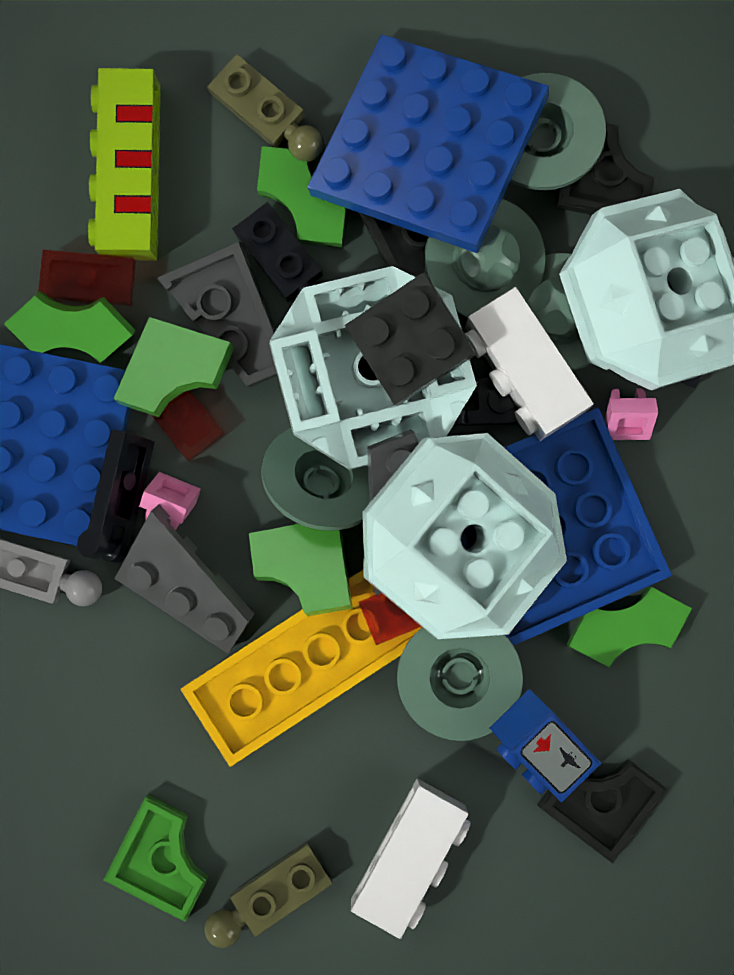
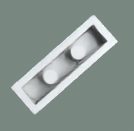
[465,287,594,441]
[351,778,471,939]

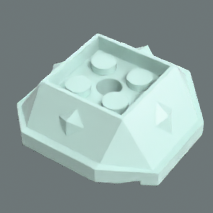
[559,189,734,390]
[269,266,477,470]
[363,433,567,639]

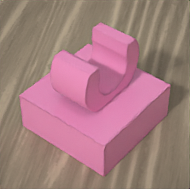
[604,388,658,440]
[139,472,201,531]

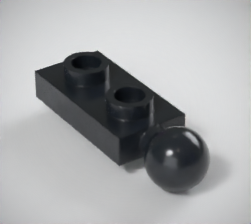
[232,202,323,302]

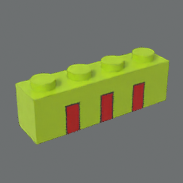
[88,68,160,261]

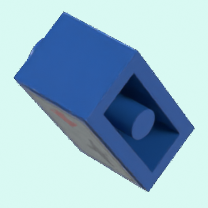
[489,689,601,803]

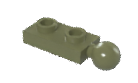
[207,54,324,162]
[204,842,333,948]

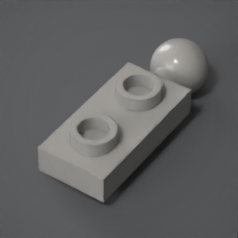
[0,538,102,607]

